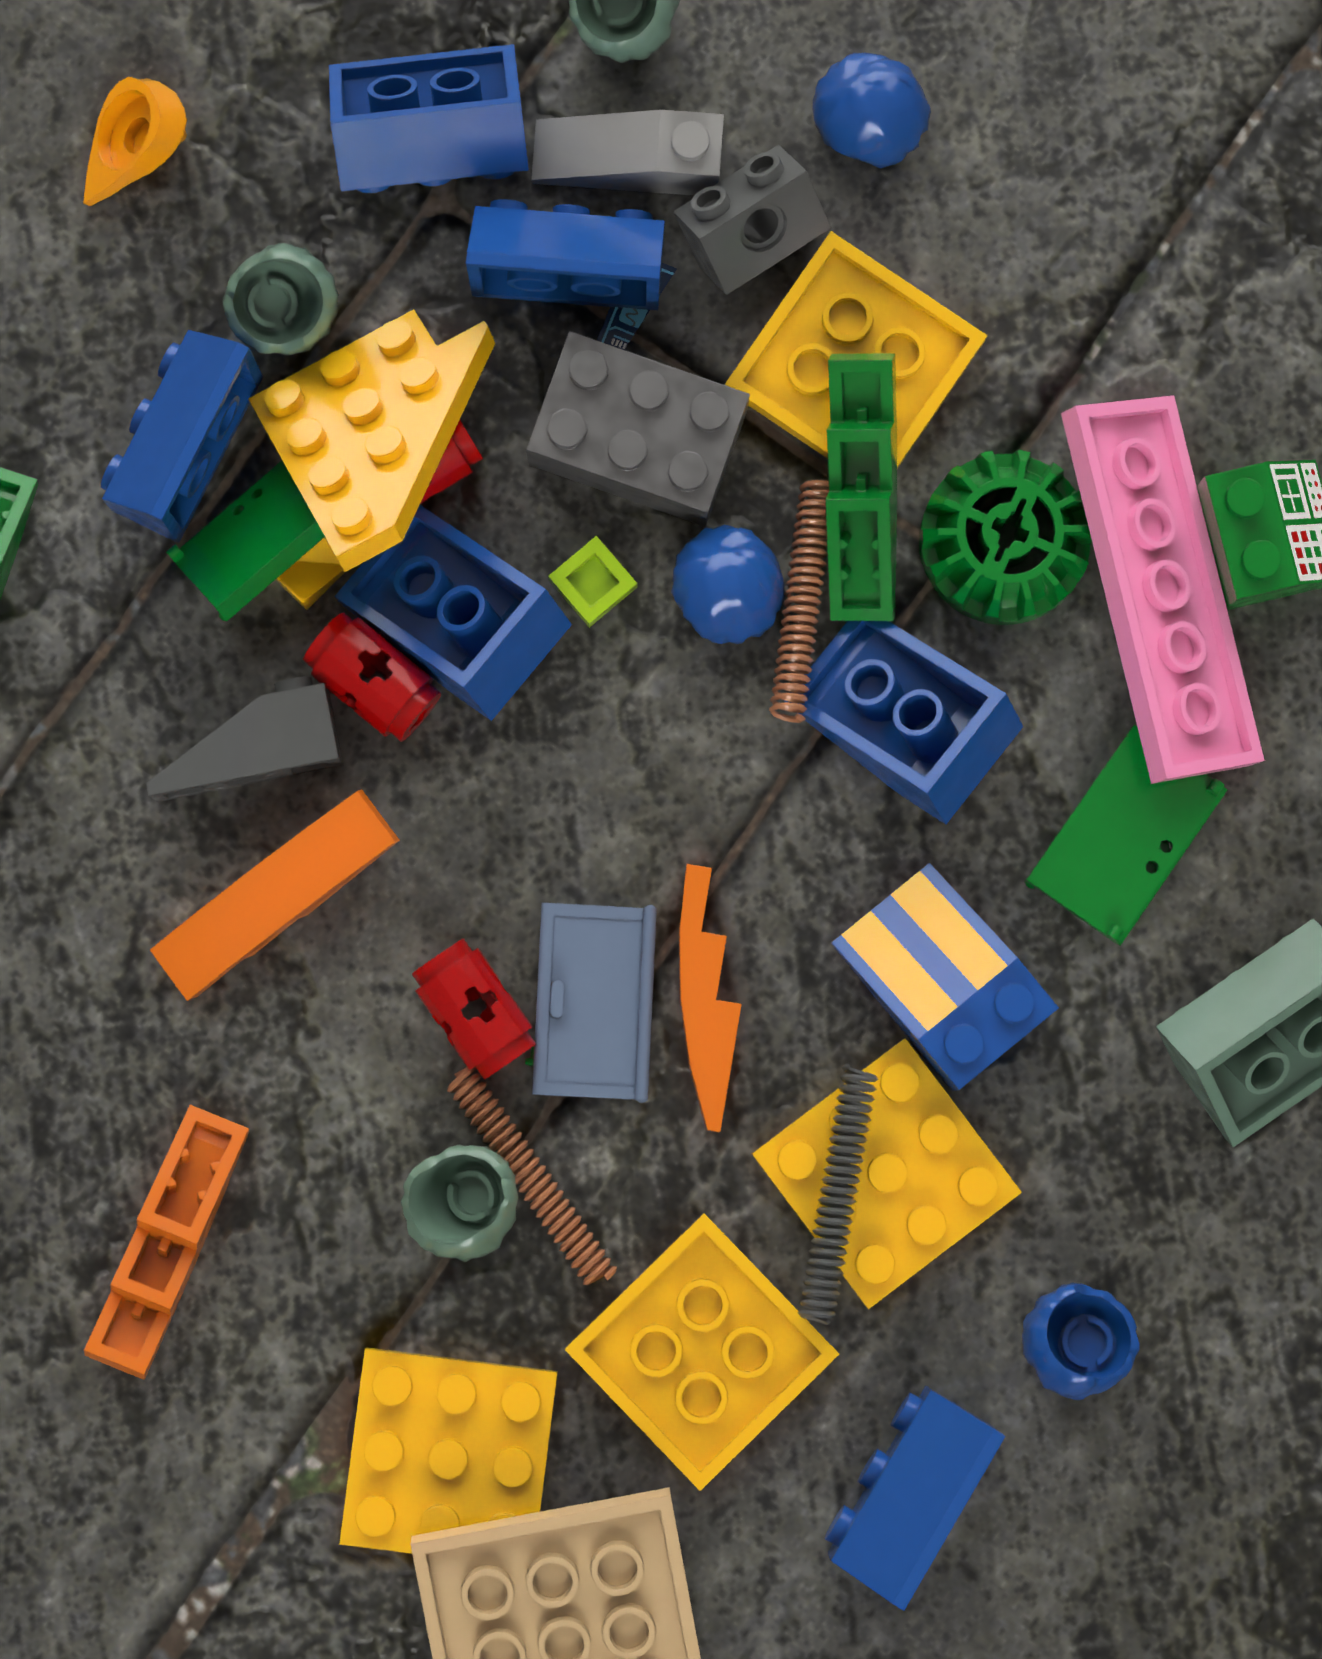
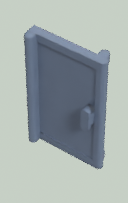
[532,903,657,1103]

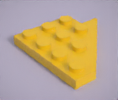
[248,309,495,572]

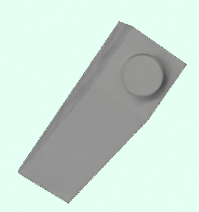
[531,110,724,196]

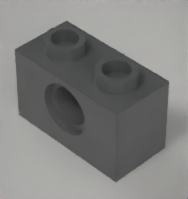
[673,144,831,295]

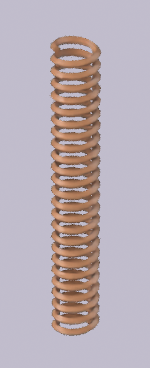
[769,480,829,723]
[447,1067,617,1286]

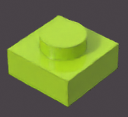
[548,536,638,628]

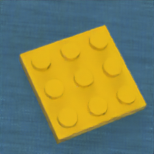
[725,231,987,469]
[751,1038,1022,1309]
[565,1213,839,1491]
[339,1348,558,1554]

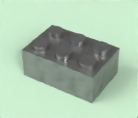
[526,331,750,527]

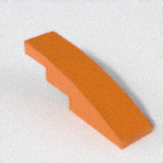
[150,789,400,1001]
[679,864,742,1132]
[84,1105,249,1380]

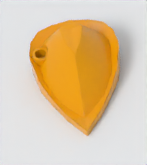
[83,77,187,206]

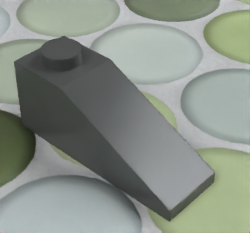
[146,676,344,802]

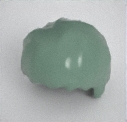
[569,0,680,63]
[223,243,339,355]
[401,1144,518,1262]

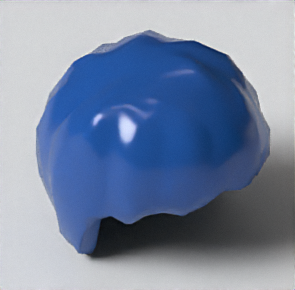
[812,52,931,168]
[671,525,785,644]
[1022,1283,1140,1400]

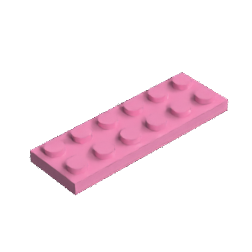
[1061,395,1265,784]

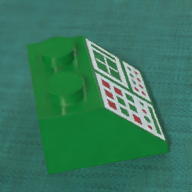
[1197,460,1322,610]

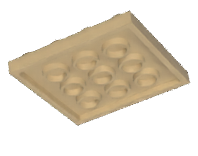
[410,1487,701,1659]

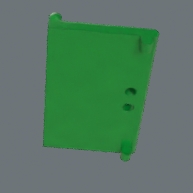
[166,460,325,622]
[1024,725,1228,946]

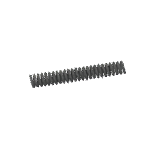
[797,1064,879,1325]

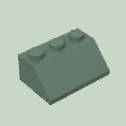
[1156,919,1322,1147]

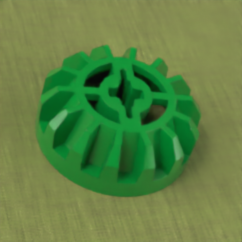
[919,450,1092,625]

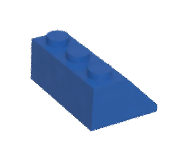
[329,44,529,193]
[466,199,665,311]
[101,330,263,543]
[824,1385,1006,1611]

